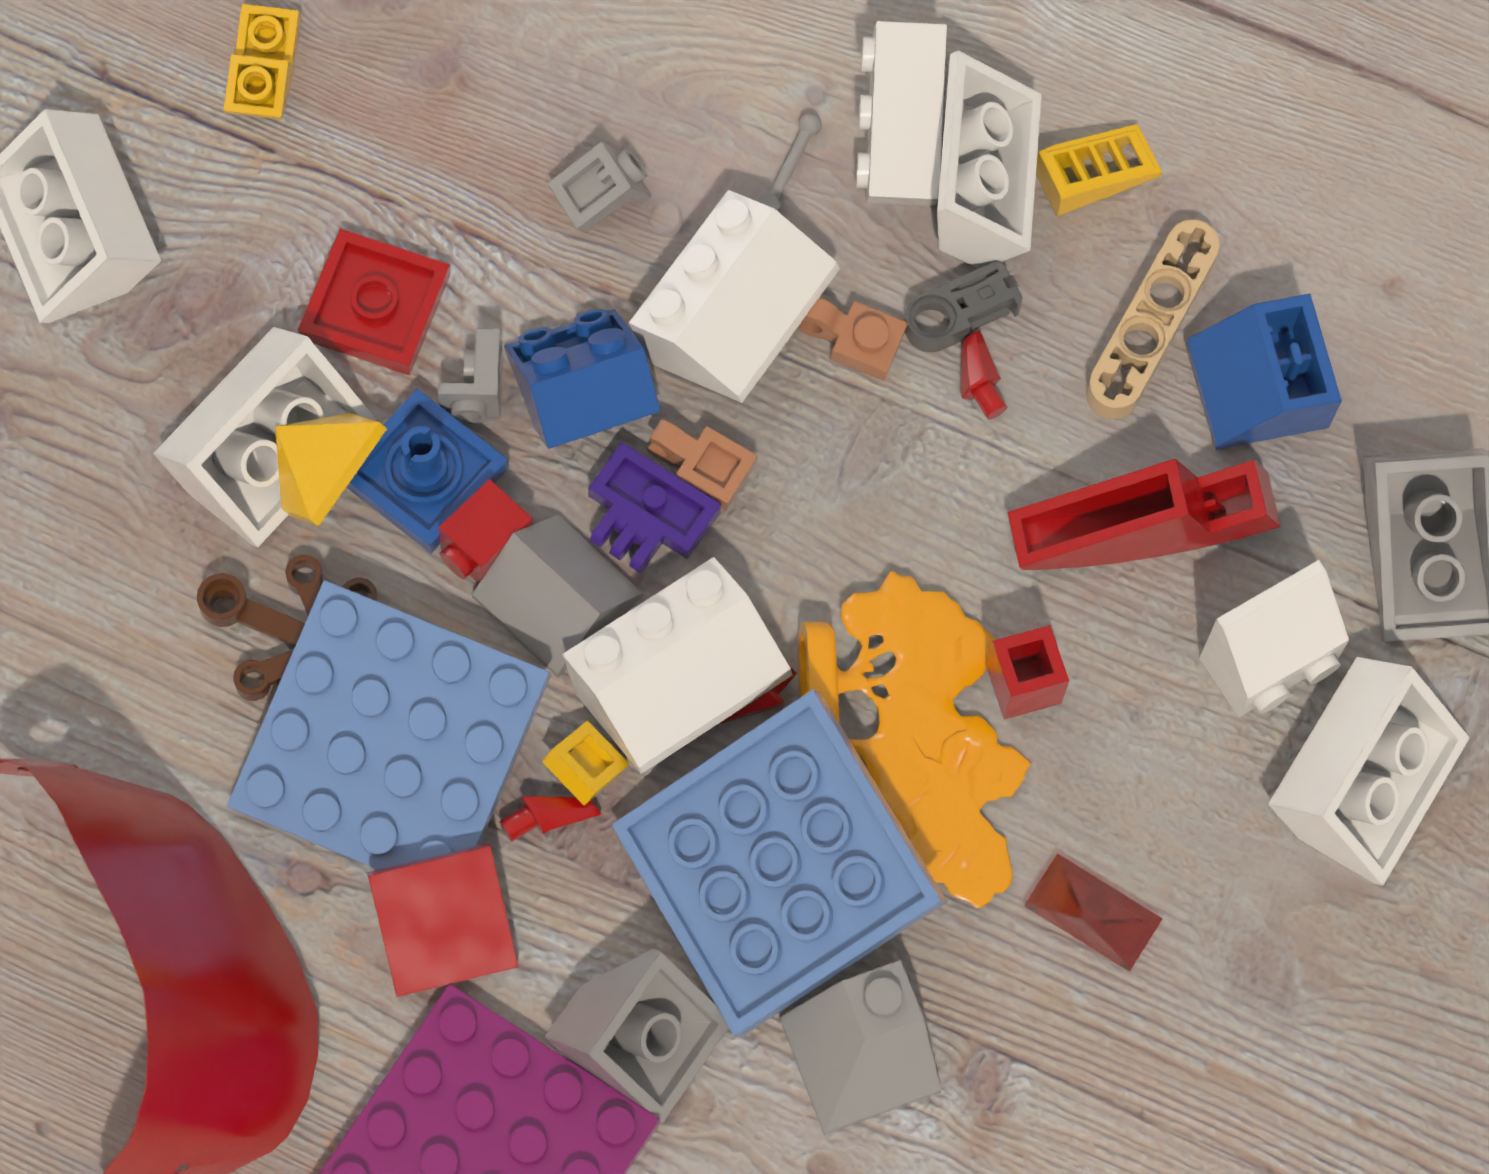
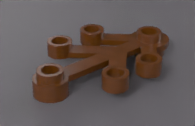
[197,555,378,701]

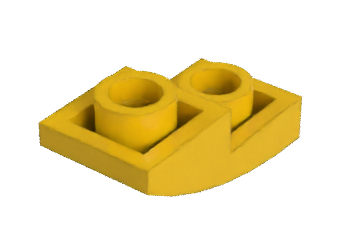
[223,4,301,120]

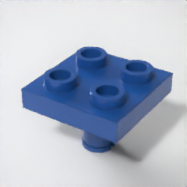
[346,389,509,554]

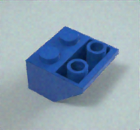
[1186,293,1342,450]
[504,309,661,449]

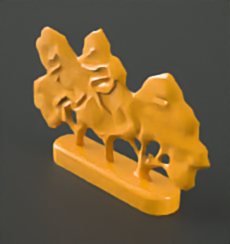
[797,571,1032,908]

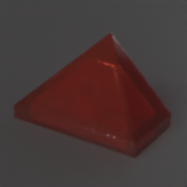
[1025,853,1163,972]

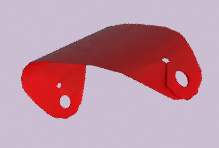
[0,758,318,1174]

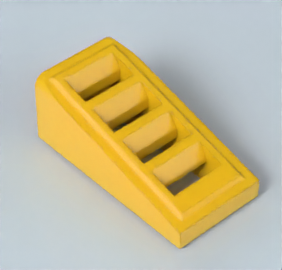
[1036,124,1162,216]

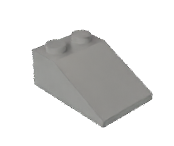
[1363,448,1489,642]

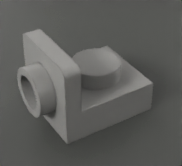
[548,141,651,233]
[438,328,503,424]

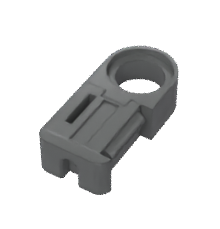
[905,261,1022,352]

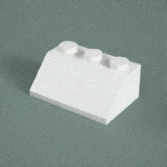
[937,50,1042,268]
[0,109,161,323]
[629,190,840,403]
[153,327,377,548]
[562,557,792,774]
[1268,657,1470,886]

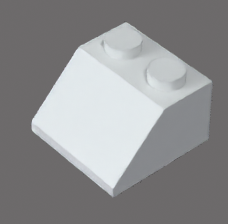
[1199,560,1349,717]

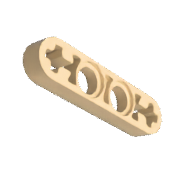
[1086,219,1220,420]

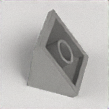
[472,514,643,678]

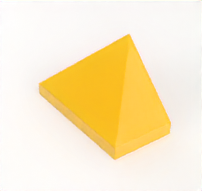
[275,413,387,526]

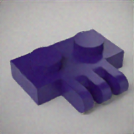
[588,442,721,573]

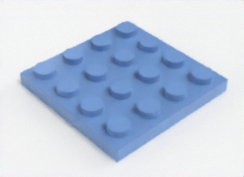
[226,580,552,870]
[611,689,947,1037]

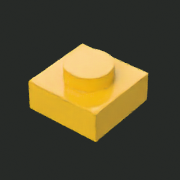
[542,720,630,806]

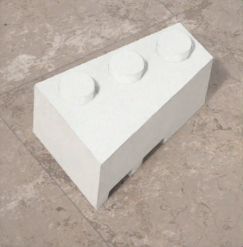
[856,21,947,206]

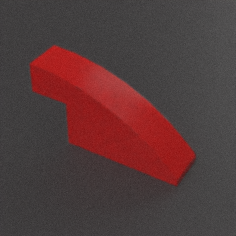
[1008,458,1281,570]

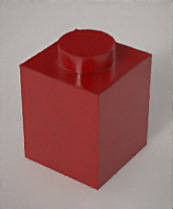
[438,479,533,584]
[985,625,1069,720]

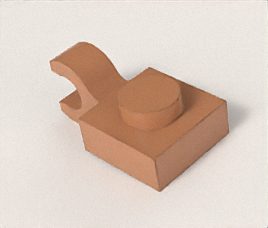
[798,297,907,381]
[647,419,758,511]

